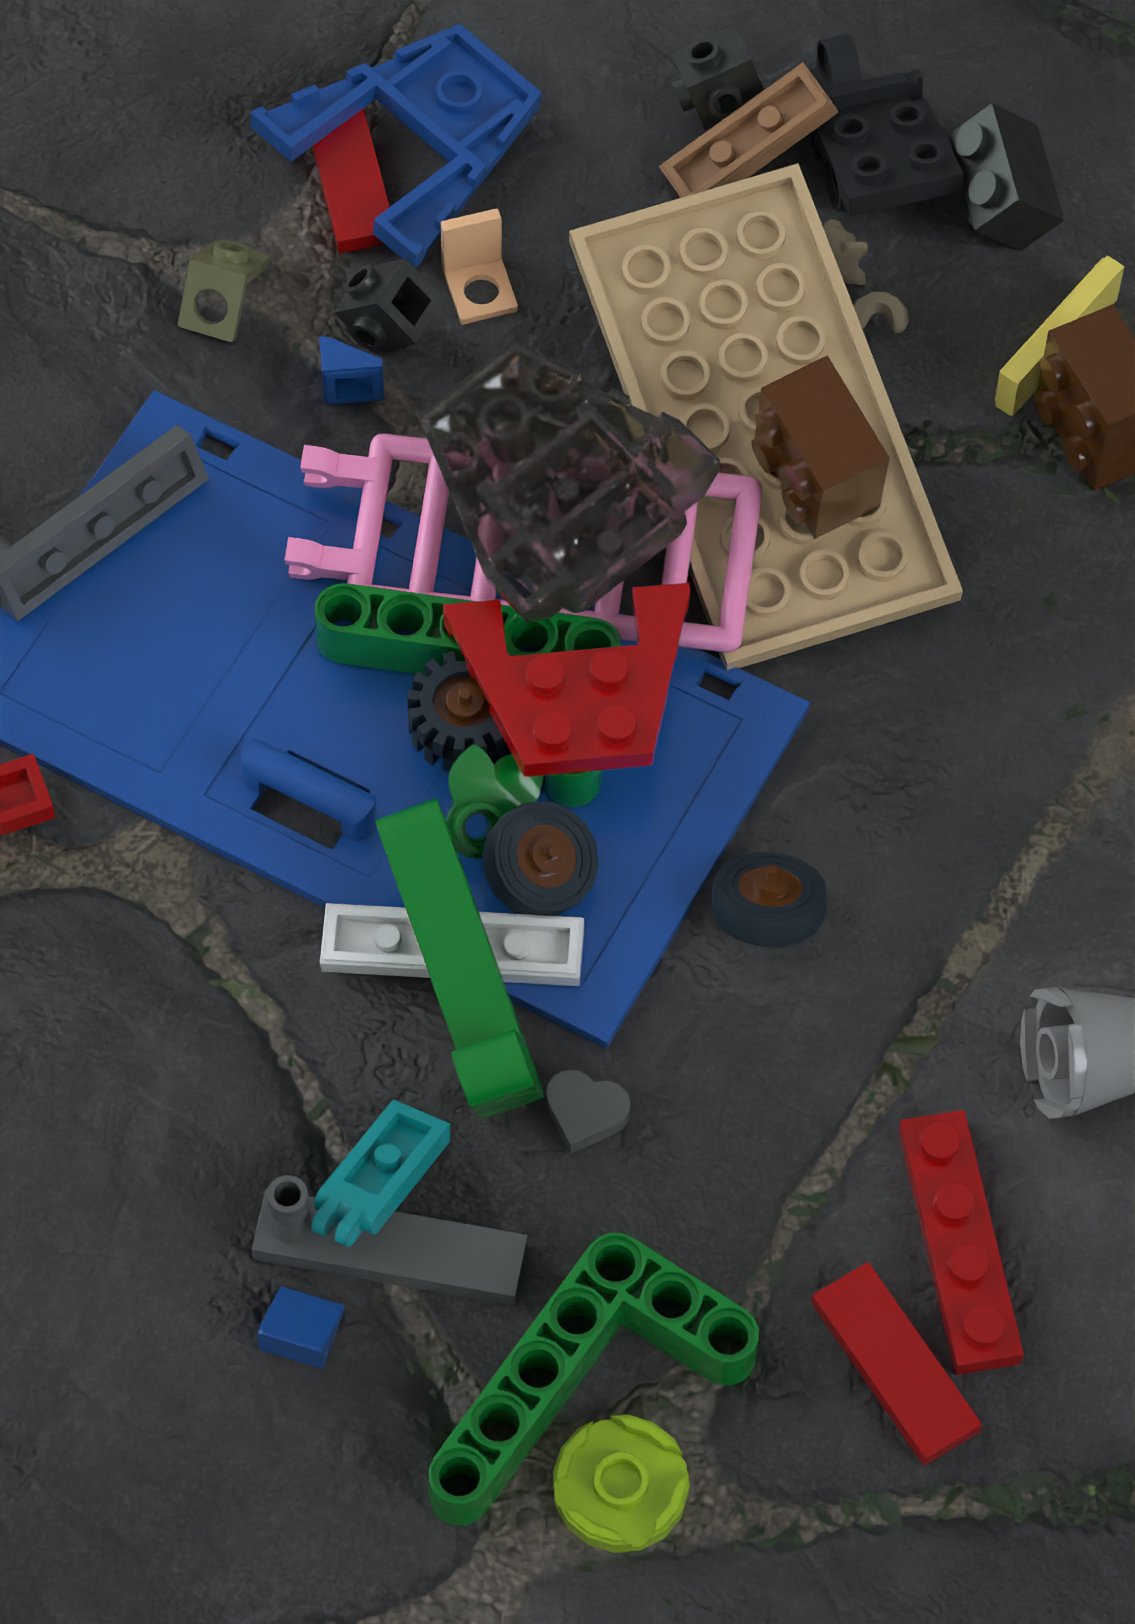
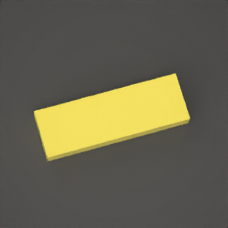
[995,255,1124,417]

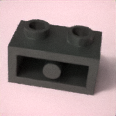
[949,103,1065,251]

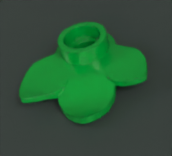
[446,744,544,859]

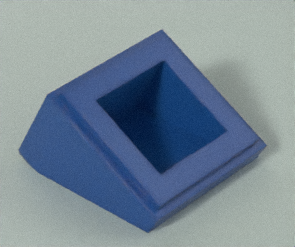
[319,336,385,405]
[257,1286,345,1369]

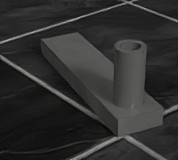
[0,425,209,621]
[251,1175,528,1306]

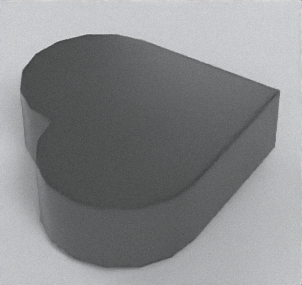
[546,1070,631,1154]

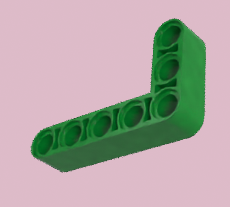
[315,583,621,807]
[375,797,544,1120]
[429,1233,759,1526]

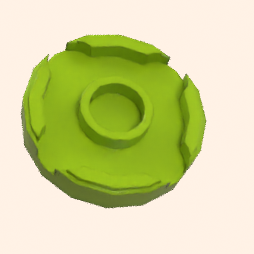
[553,1415,690,1553]

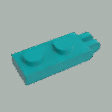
[311,1099,450,1247]

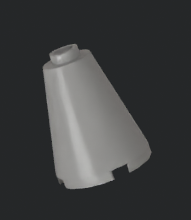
[1020,986,1135,1119]

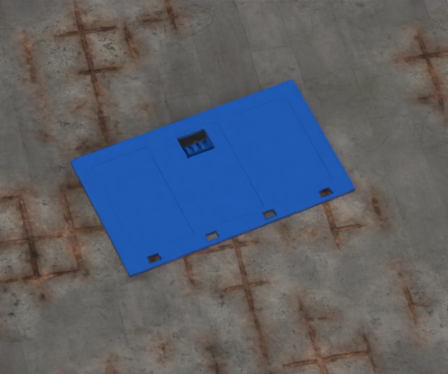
[0,390,810,1049]

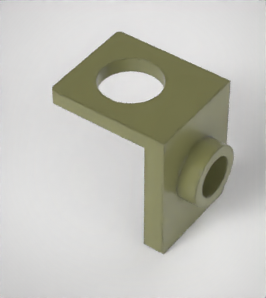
[178,240,270,342]

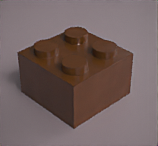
[1034,304,1135,491]
[751,355,890,539]

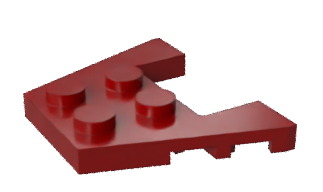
[443,583,690,777]

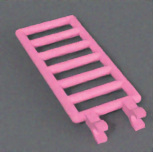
[284,433,763,653]

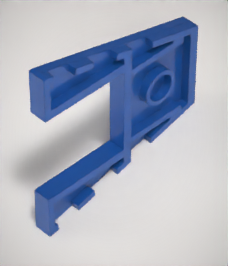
[250,24,542,268]

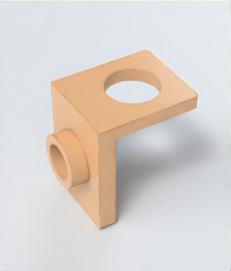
[440,209,518,325]

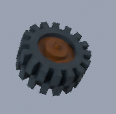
[407,651,511,772]

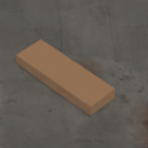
[659,62,839,198]

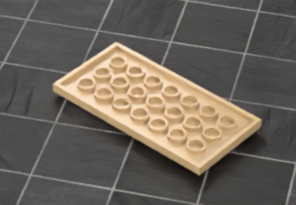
[569,163,963,670]

